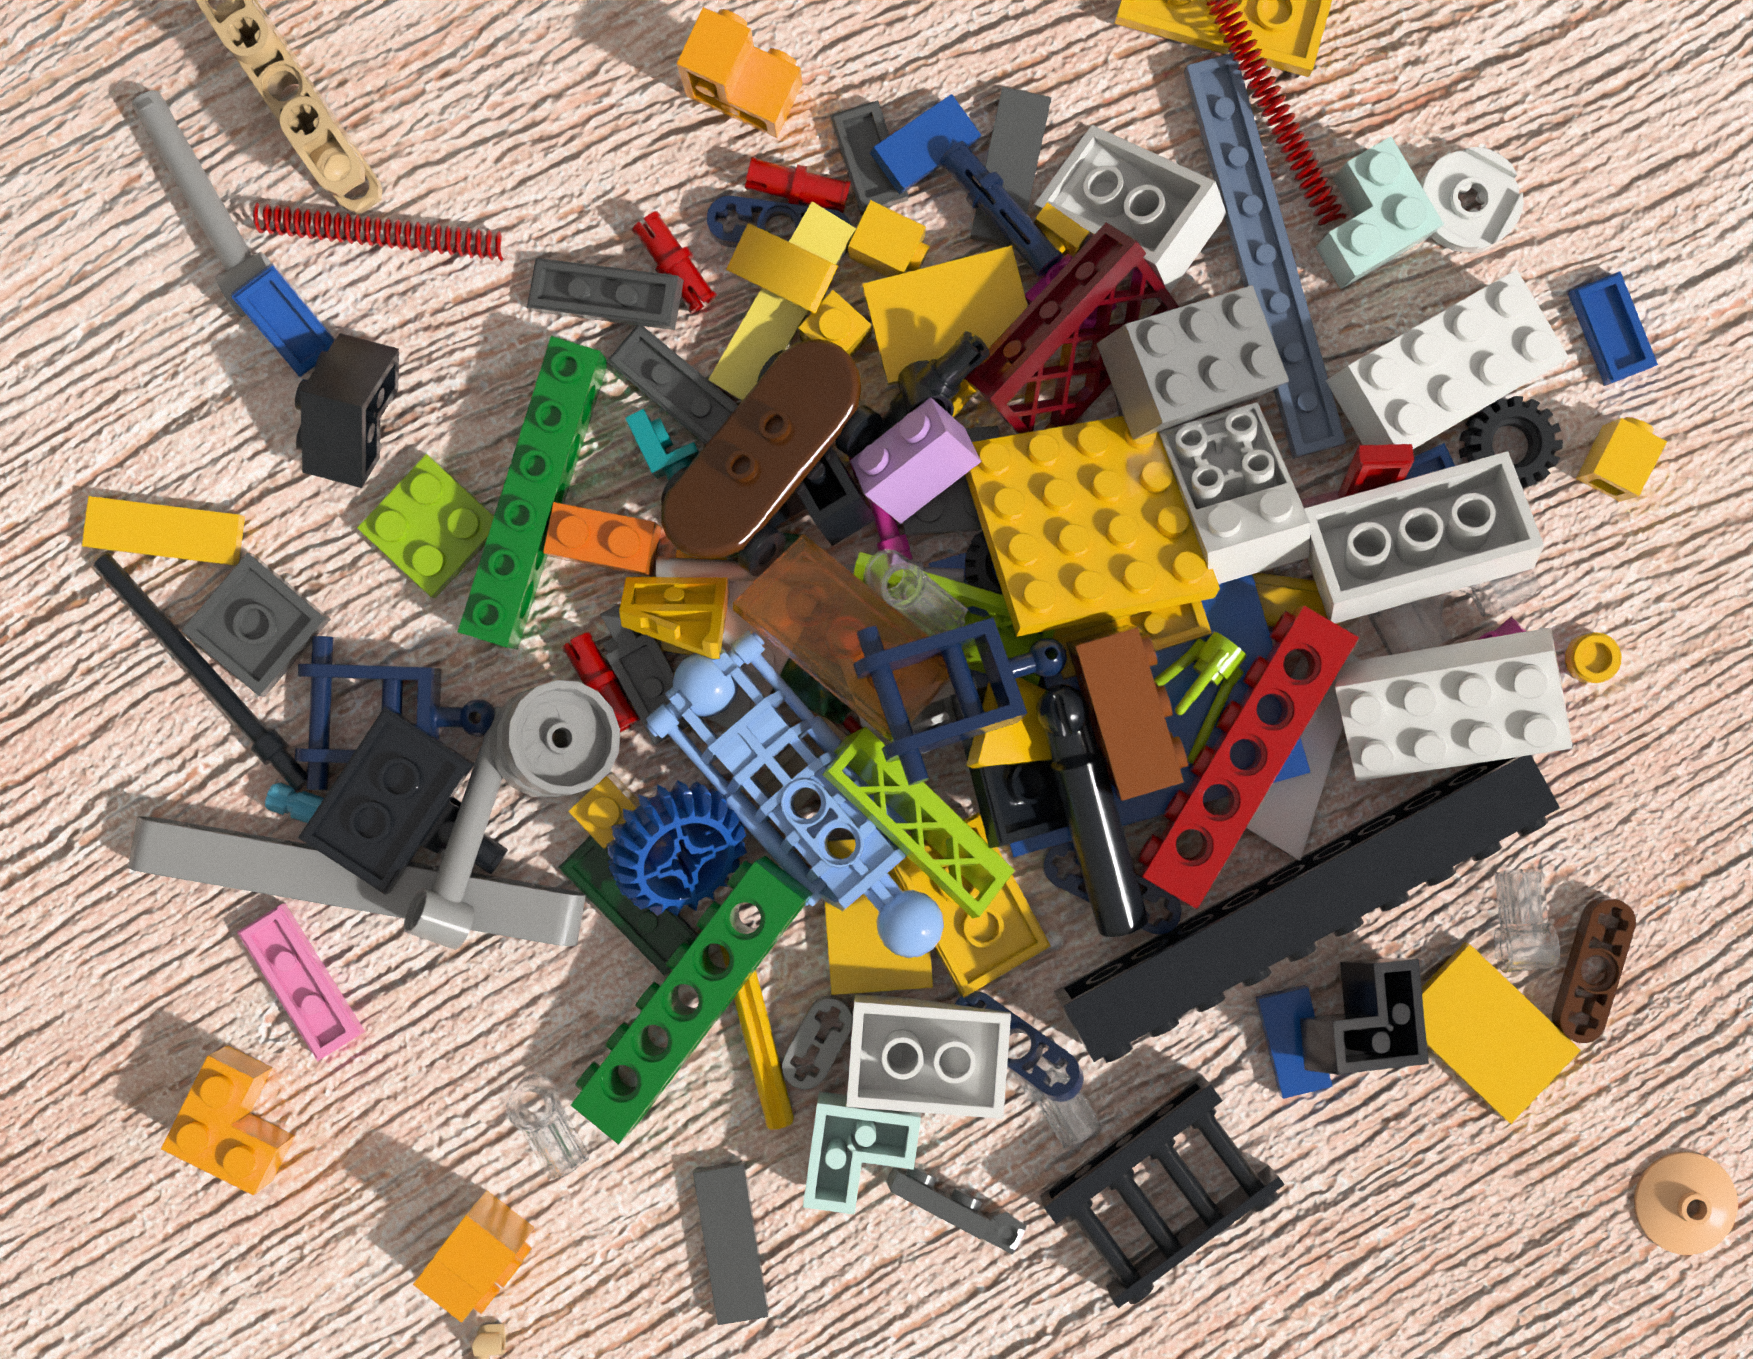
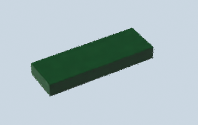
[558,835,699,976]

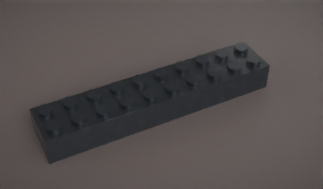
[1054,755,1560,1063]

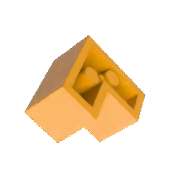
[676,7,802,138]
[161,1045,295,1196]
[413,1190,534,1323]

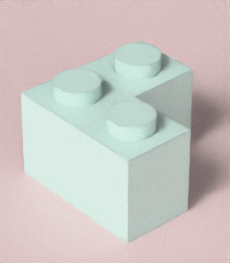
[1316,136,1444,290]
[803,1091,921,1215]

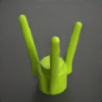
[1154,631,1247,764]

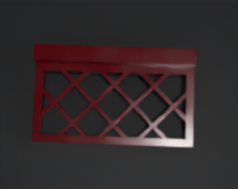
[964,222,1179,434]

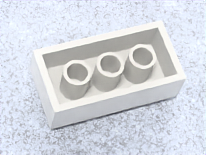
[1326,269,1569,449]
[1304,451,1544,623]
[1335,627,1573,782]

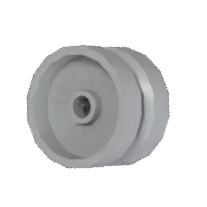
[490,680,620,798]

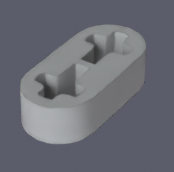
[782,995,853,1090]

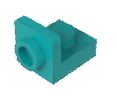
[625,409,700,481]

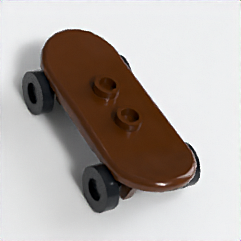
[661,339,882,576]

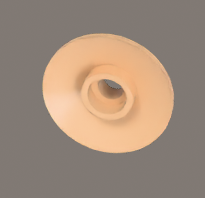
[1634,1152,1738,1255]

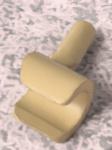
[472,1324,506,1359]

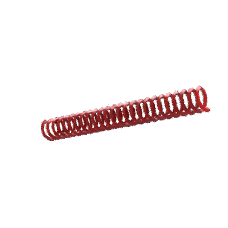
[1206,0,1347,226]
[253,202,505,262]

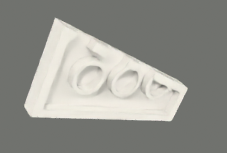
[1210,653,1361,861]

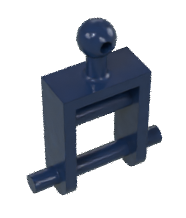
[853,617,1067,786]
[295,636,495,790]

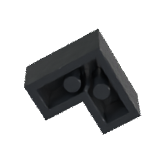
[295,333,399,488]
[767,444,876,546]
[1300,958,1429,1075]

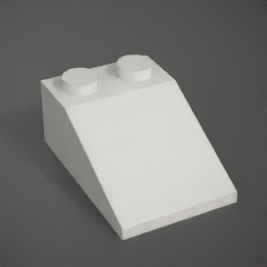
[1034,125,1227,293]
[846,993,1011,1119]

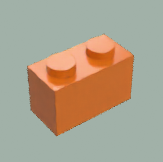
[543,502,662,577]

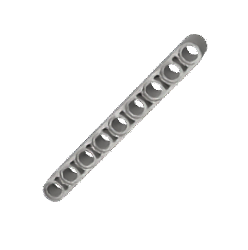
[128,816,586,946]

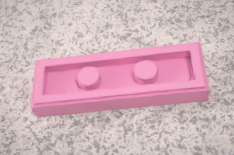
[237,903,366,1061]

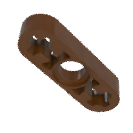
[1552,897,1636,1043]

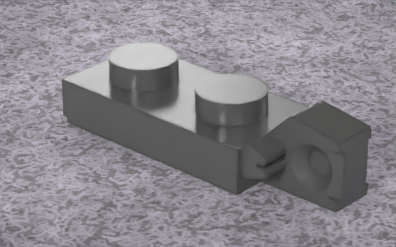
[600,604,690,745]
[886,1165,1026,1255]

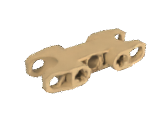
[195,0,382,215]

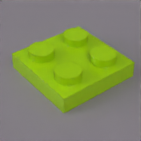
[357,454,494,598]

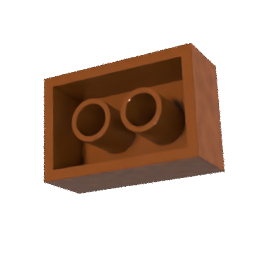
[1066,625,1188,801]

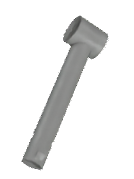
[132,90,271,317]
[404,707,503,950]

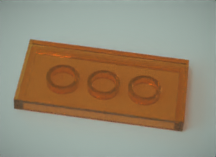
[733,534,950,743]

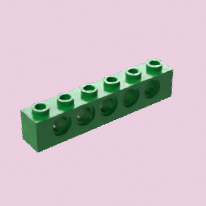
[458,336,608,650]
[570,856,813,1145]

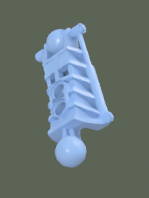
[646,630,944,958]

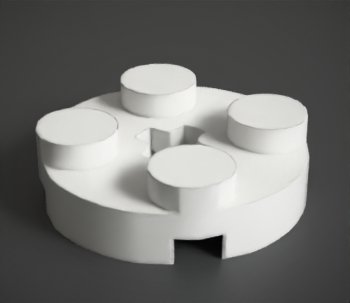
[1420,147,1524,253]

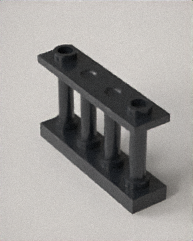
[1040,1075,1285,1309]

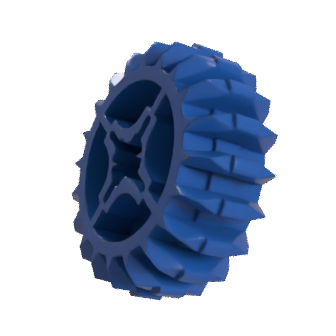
[606,780,747,916]

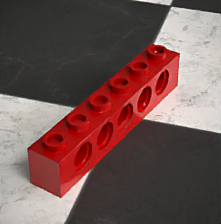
[1137,606,1359,909]

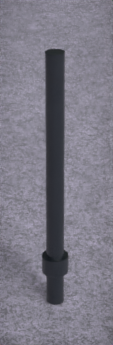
[93,553,307,791]

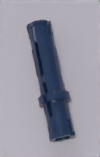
[940,141,1063,277]

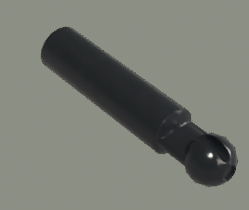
[1036,684,1148,937]

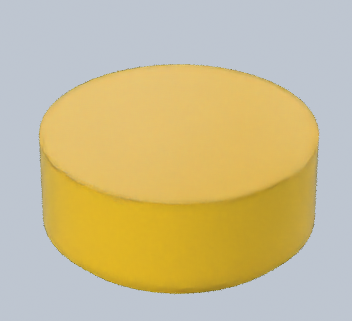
[1565,632,1622,683]

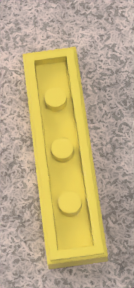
[708,202,856,400]

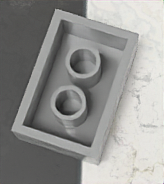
[1097,285,1289,440]

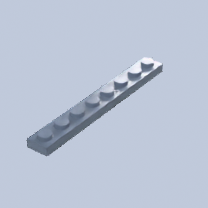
[1184,52,1346,459]

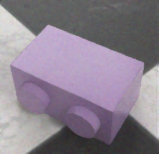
[850,397,981,524]

